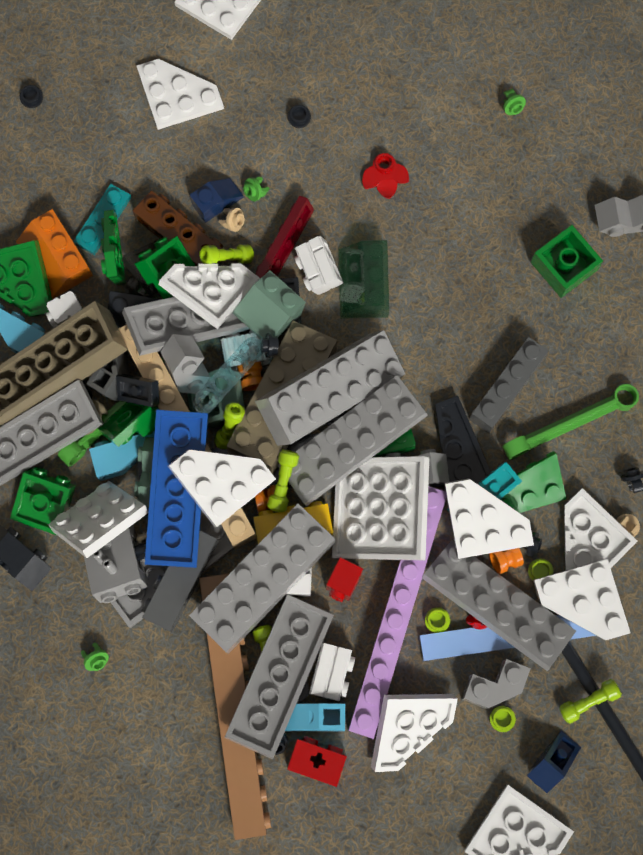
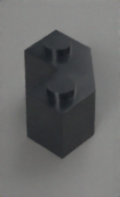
[0,525,52,591]

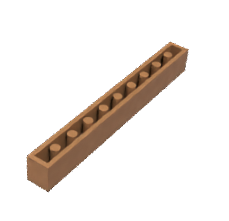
[199,573,271,840]

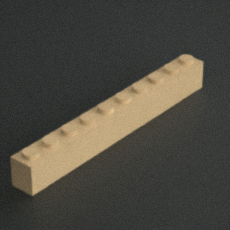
[119,325,257,550]

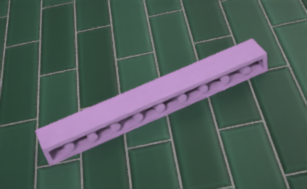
[348,486,447,739]

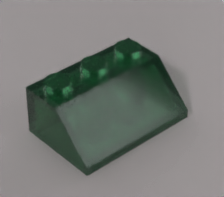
[339,240,389,319]

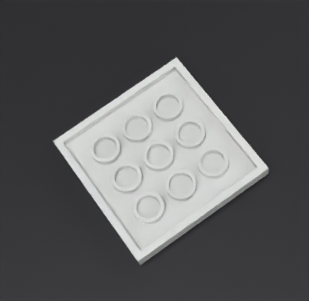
[332,456,429,561]

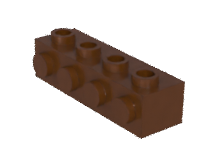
[132,190,223,266]

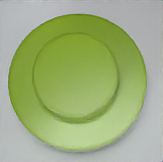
[528,558,554,581]
[425,608,450,633]
[489,706,516,732]

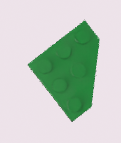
[101,210,126,285]
[0,240,53,317]

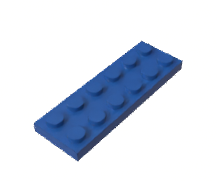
[145,410,208,568]

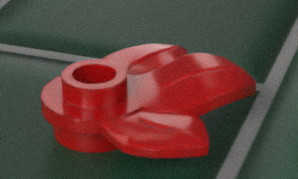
[362,153,409,199]

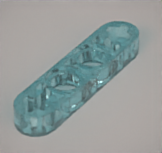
[193,337,263,413]

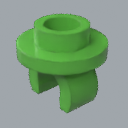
[503,89,526,115]
[243,177,270,202]
[81,642,109,671]

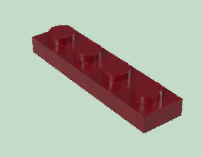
[255,196,314,279]

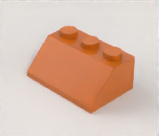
[16,209,93,299]

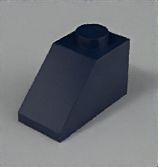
[190,178,244,223]
[527,730,581,793]

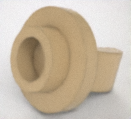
[219,207,245,232]
[616,514,640,537]

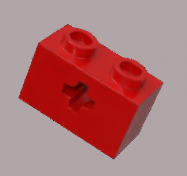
[326,557,363,603]
[287,736,347,787]

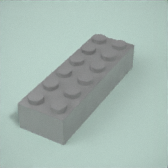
[255,330,405,446]
[189,504,335,654]

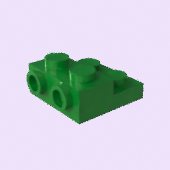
[135,236,195,299]
[97,402,159,447]
[10,467,76,535]

